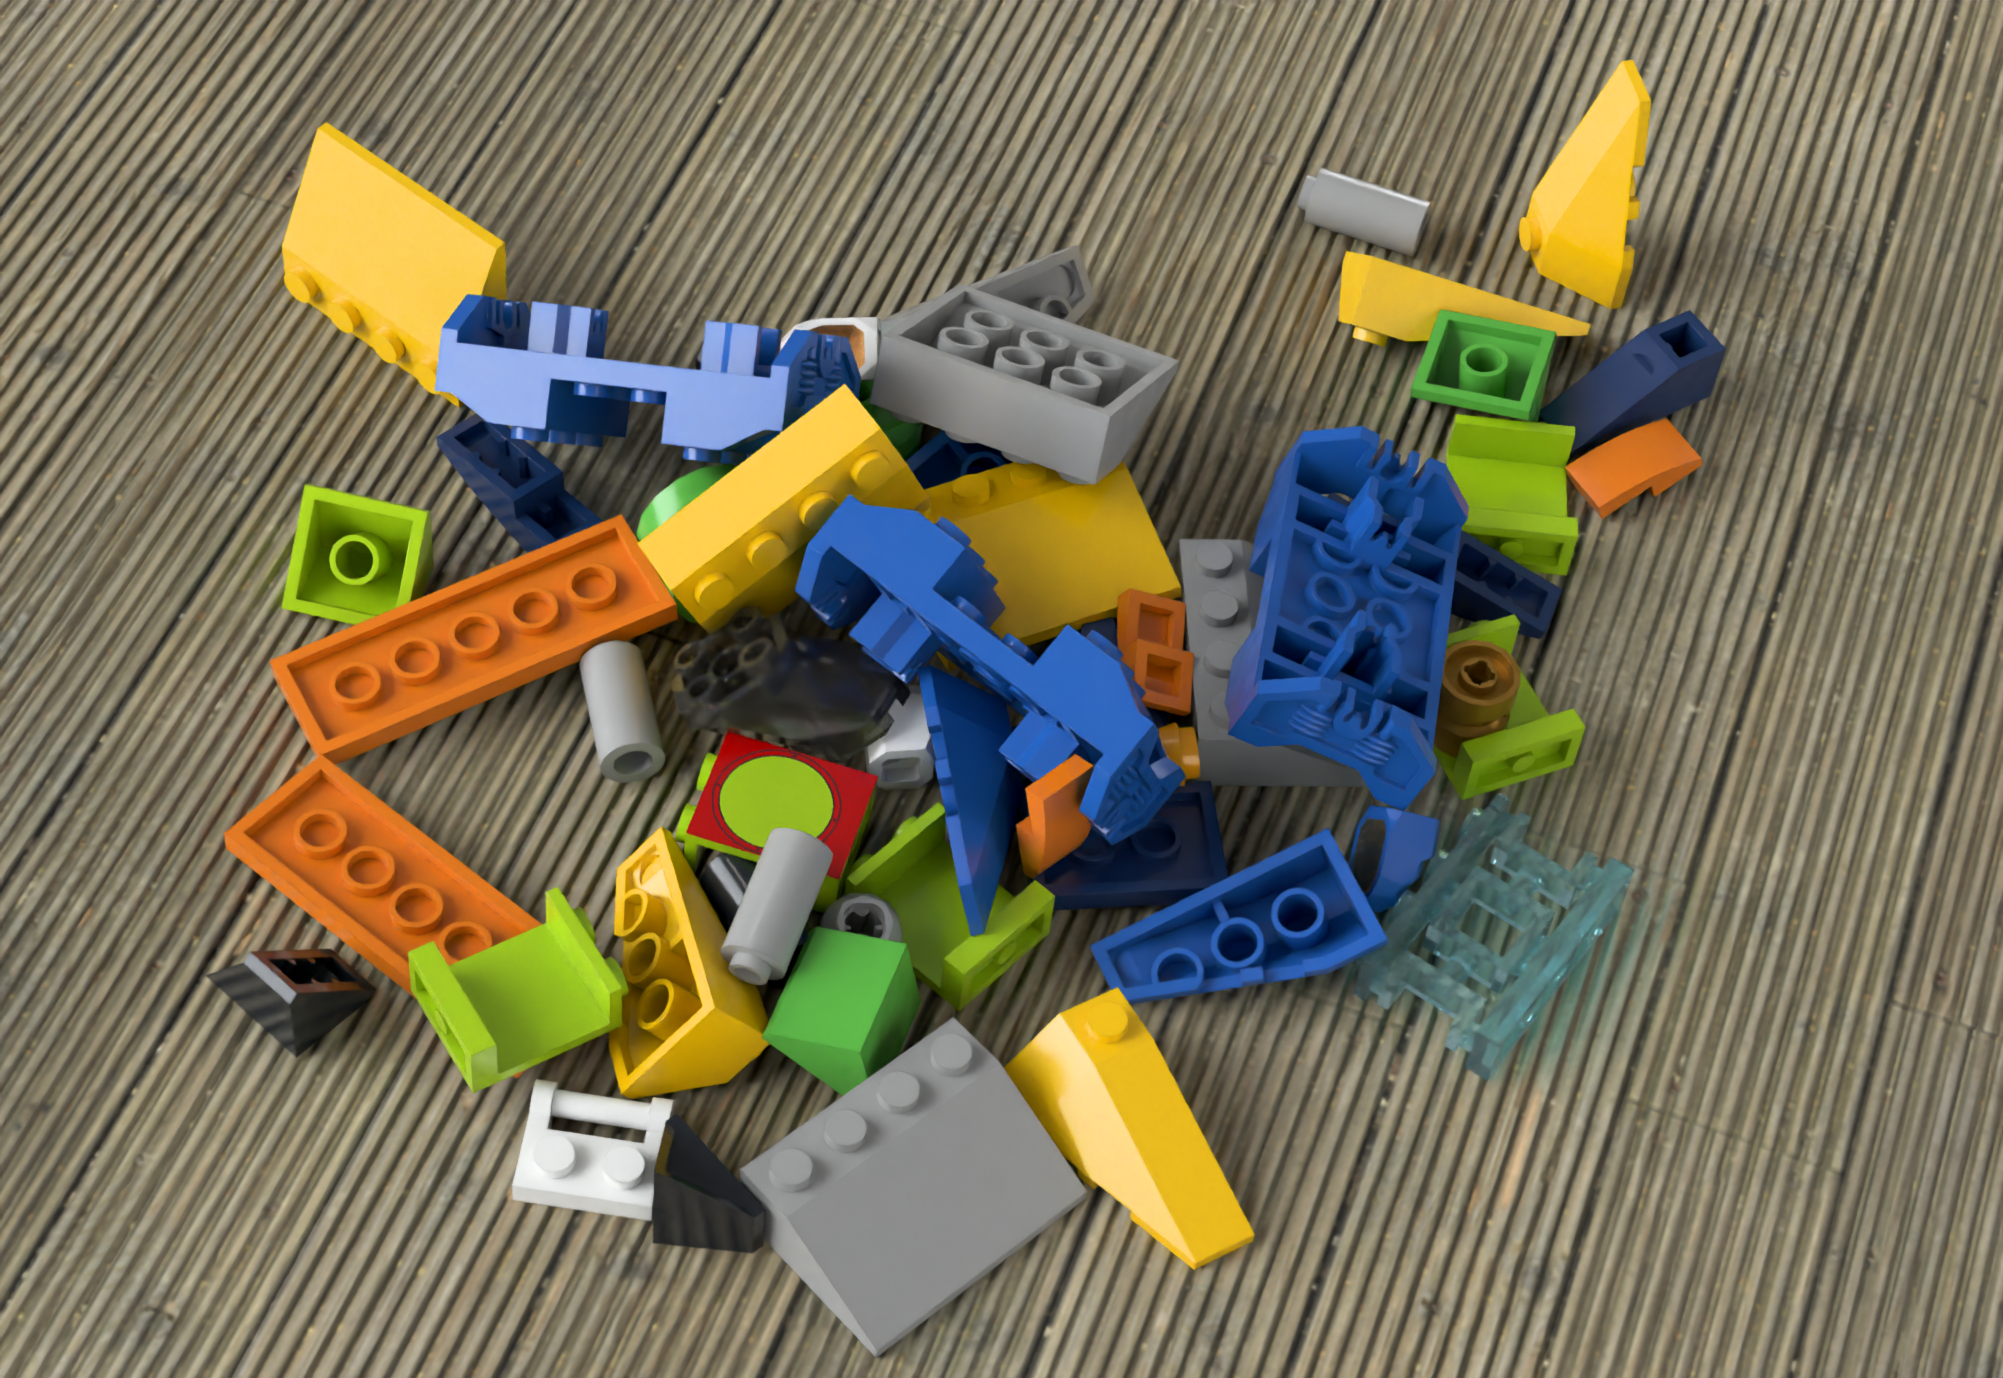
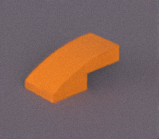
[1565,419,1703,519]
[1117,588,1194,716]
[1016,754,1094,879]

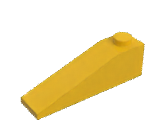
[1519,60,1651,309]
[1338,251,1591,347]
[609,826,770,1099]
[1004,987,1255,1270]

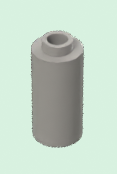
[1297,167,1431,257]
[579,640,665,783]
[720,828,833,985]

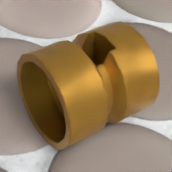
[1434,640,1521,758]

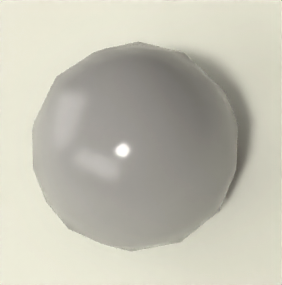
[819,893,903,943]

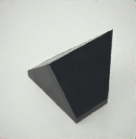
[205,948,376,1058]
[653,1114,766,1253]

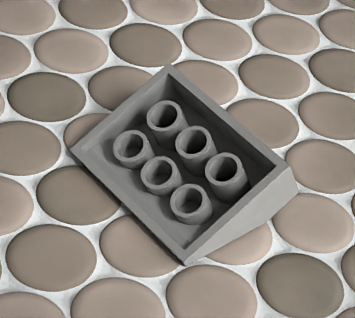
[870,284,1179,485]
[1172,539,1367,787]
[740,1017,1087,1358]

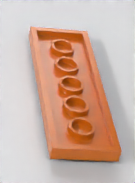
[269,514,678,765]
[224,754,542,1079]

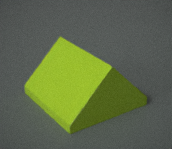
[281,484,434,625]

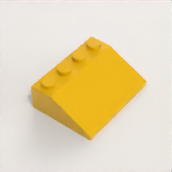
[282,122,507,408]
[637,384,928,651]
[913,461,1182,671]

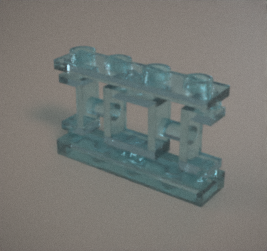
[1353,792,1635,1081]

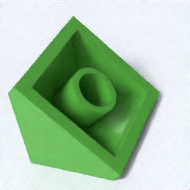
[1410,309,1556,423]
[762,926,921,1096]

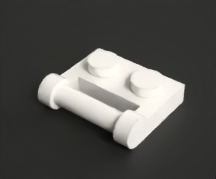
[512,1079,675,1221]

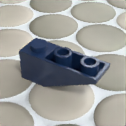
[1538,310,1726,458]

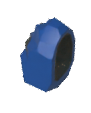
[1349,805,1441,912]

